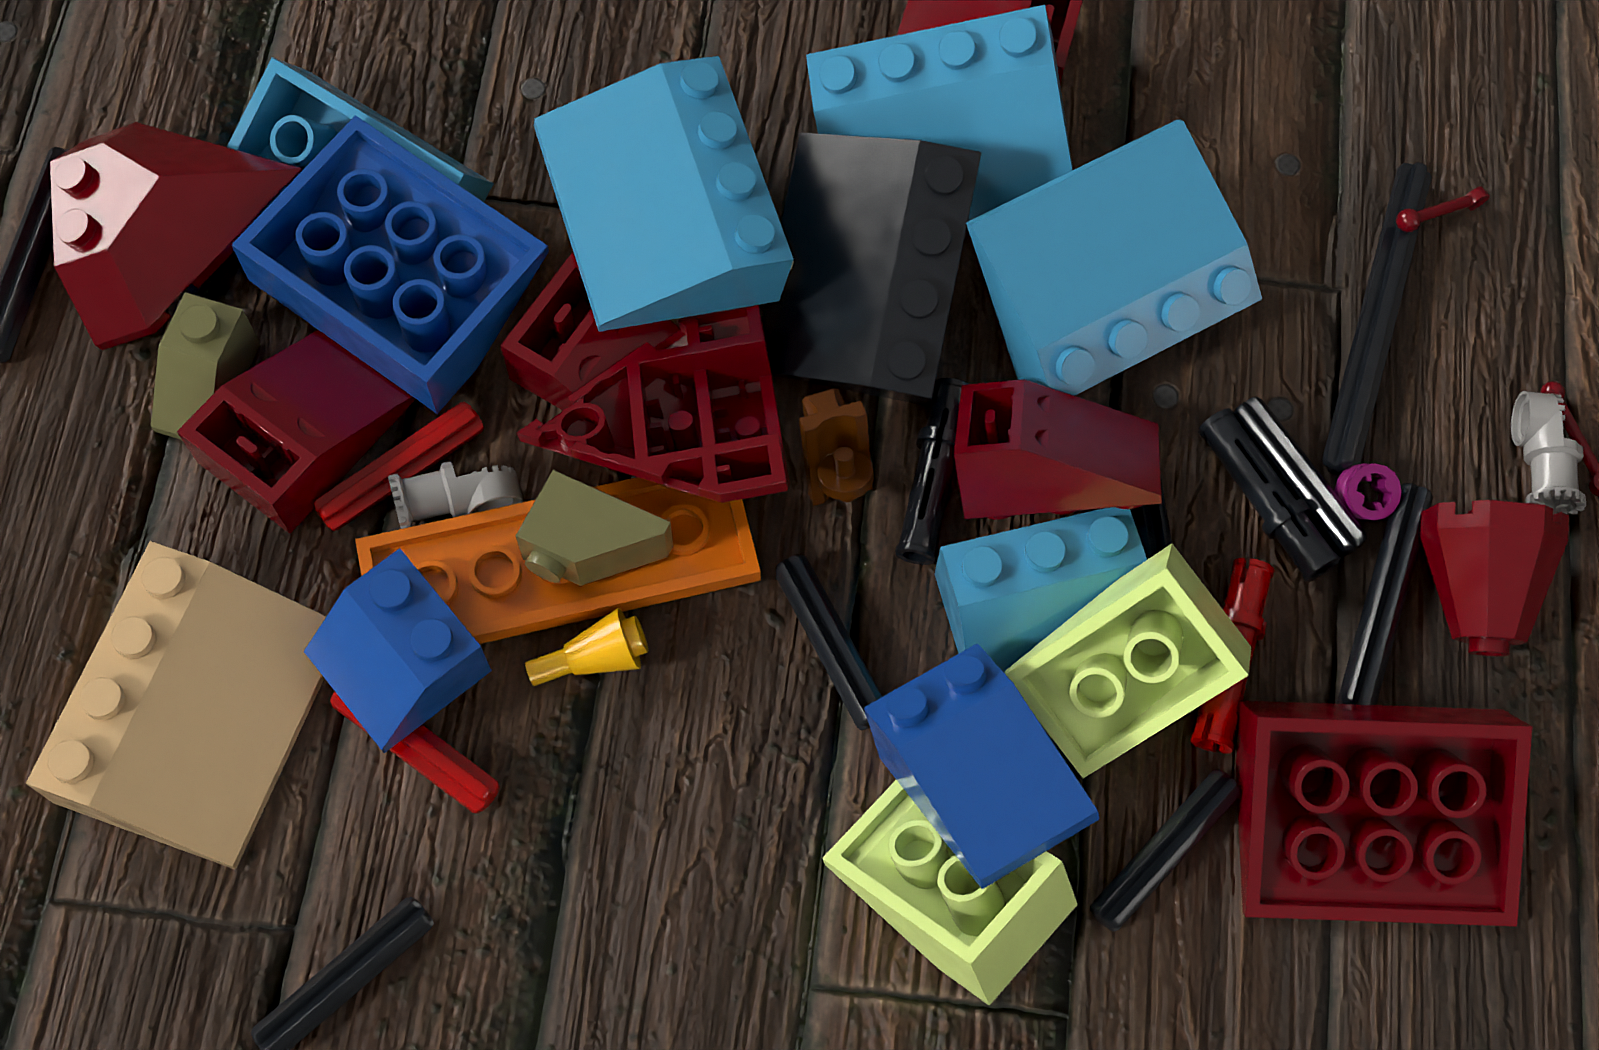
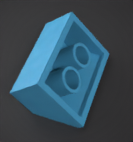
[934,507,1147,672]

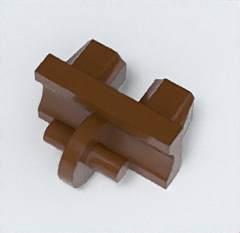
[799,389,874,506]

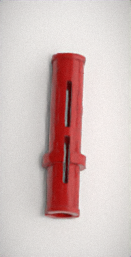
[1190,558,1275,754]

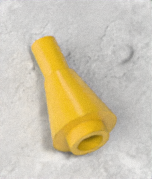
[525,608,648,686]

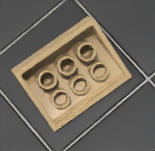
[26,541,326,870]

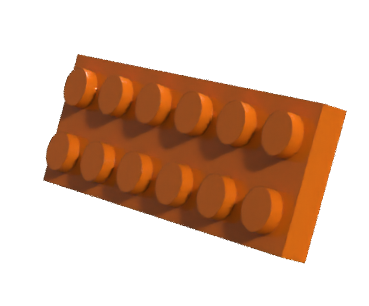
[355,477,761,644]

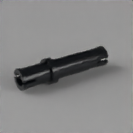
[895,378,968,565]
[1198,408,1341,582]

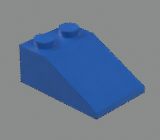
[864,643,1100,889]

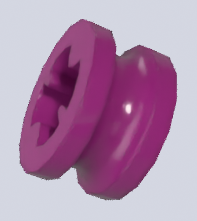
[1335,463,1402,520]

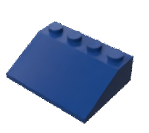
[231,115,549,414]

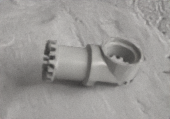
[1511,391,1586,515]
[388,461,524,529]

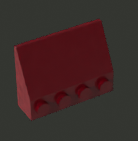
[1236,701,1532,926]

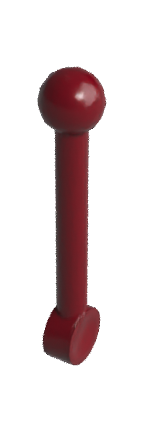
[1396,186,1490,232]
[1540,381,1599,497]

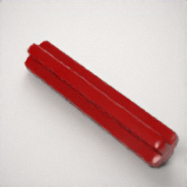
[314,402,484,531]
[330,692,500,814]

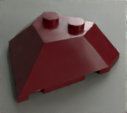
[50,122,303,350]
[517,305,790,503]

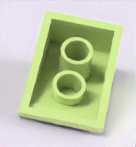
[1004,544,1251,778]
[822,780,1078,1006]

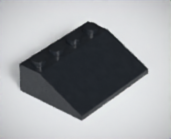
[762,133,982,407]

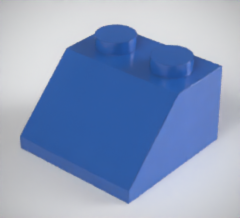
[304,548,492,753]

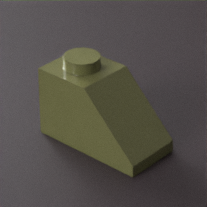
[151,292,261,440]
[516,470,673,586]

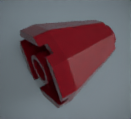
[1420,500,1569,657]

